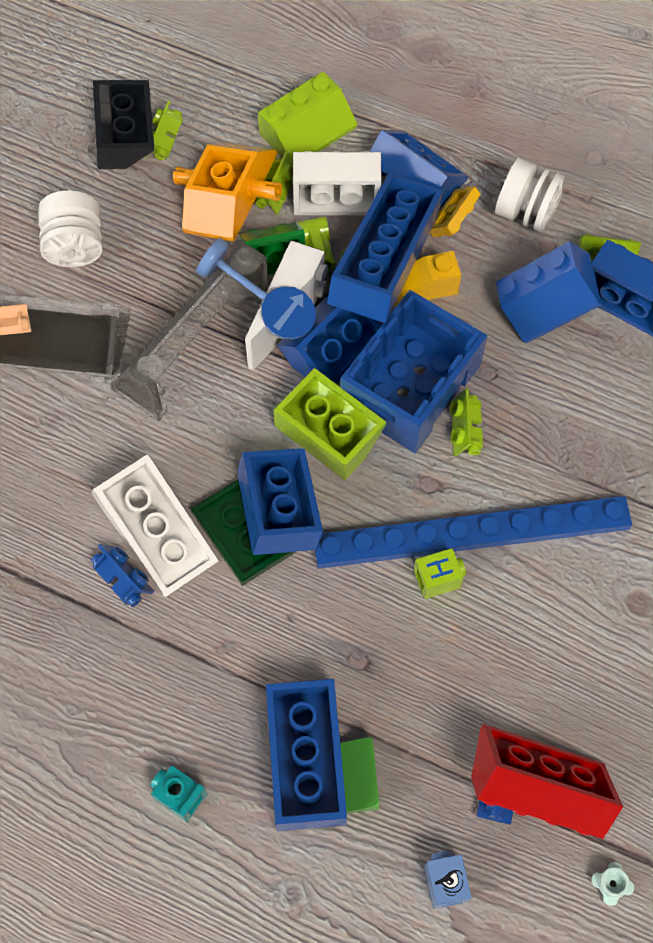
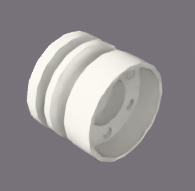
[495,157,565,233]
[38,190,103,268]

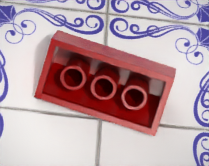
[471,723,623,839]

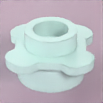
[591,862,634,906]

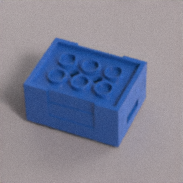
[340,290,488,454]

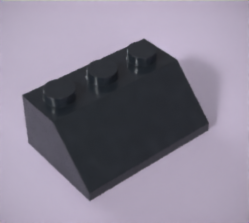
[93,80,154,169]

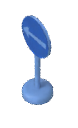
[196,238,316,340]

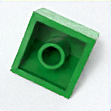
[240,222,305,279]

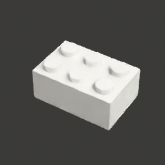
[293,151,381,216]

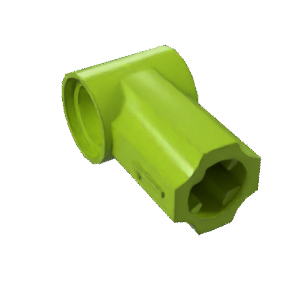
[297,216,335,273]

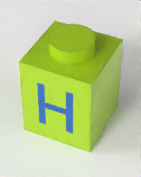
[413,548,466,599]

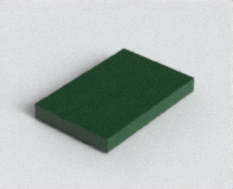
[190,480,296,586]

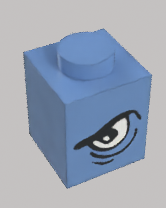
[424,851,472,909]

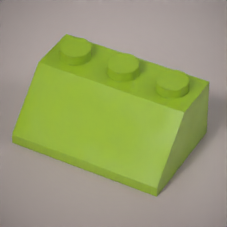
[258,71,357,161]
[274,368,386,481]

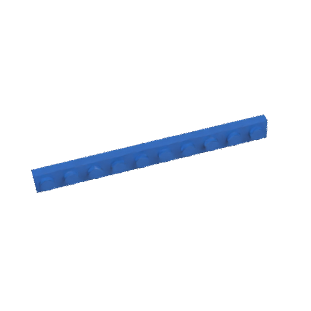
[315,496,632,569]

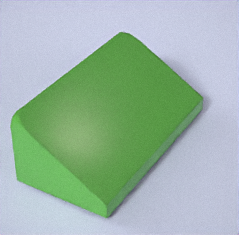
[340,737,379,813]

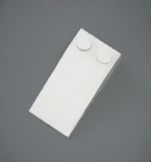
[245,241,328,370]
[92,454,219,597]

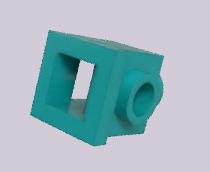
[150,765,207,823]

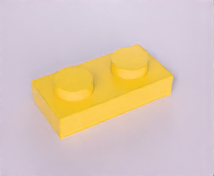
[430,186,481,237]

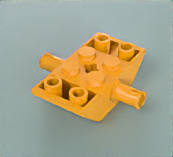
[173,142,282,242]

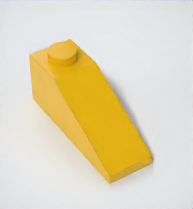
[393,251,462,307]

